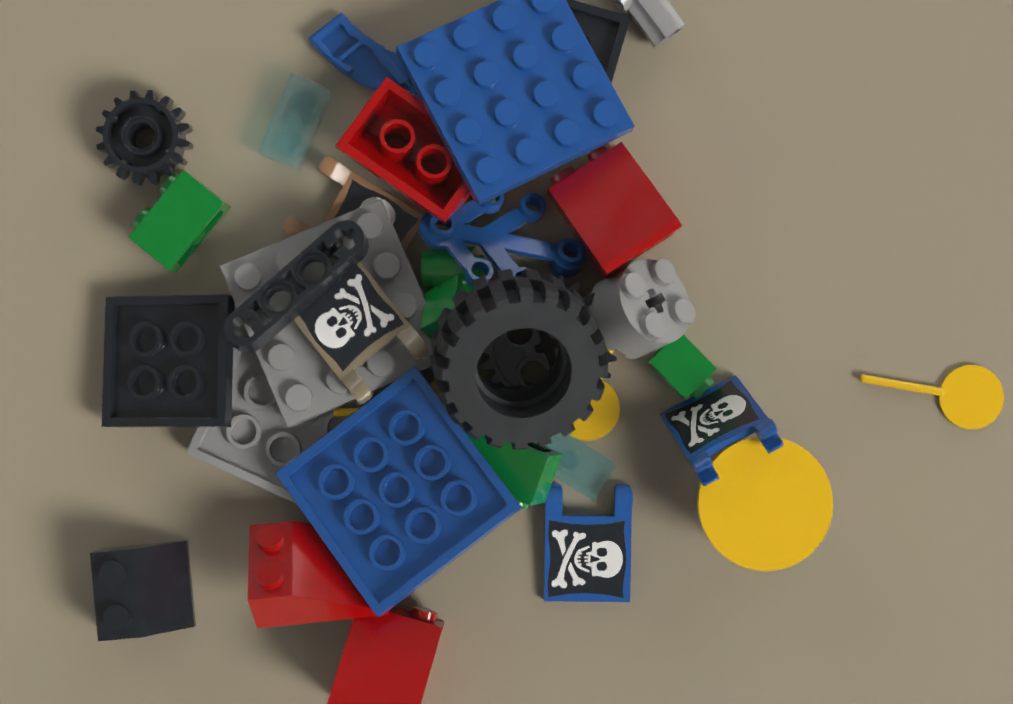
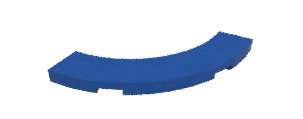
[308,12,421,100]

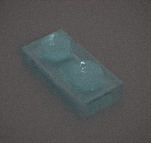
[257,73,333,171]
[536,432,617,501]

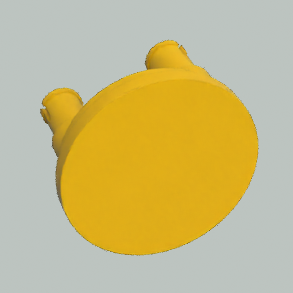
[697,436,833,571]

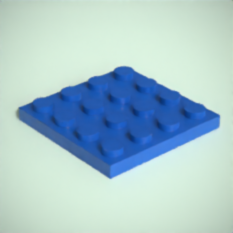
[396,0,635,206]
[275,366,522,617]

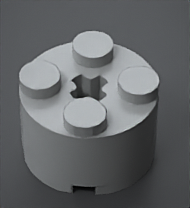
[589,259,695,359]

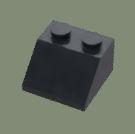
[90,540,196,642]

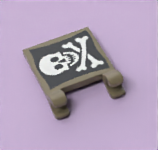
[293,262,429,404]

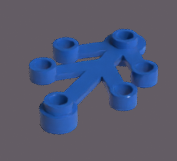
[419,193,586,288]

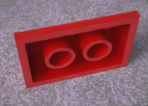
[335,77,471,223]

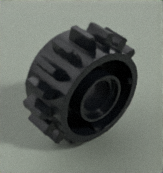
[96,90,194,186]

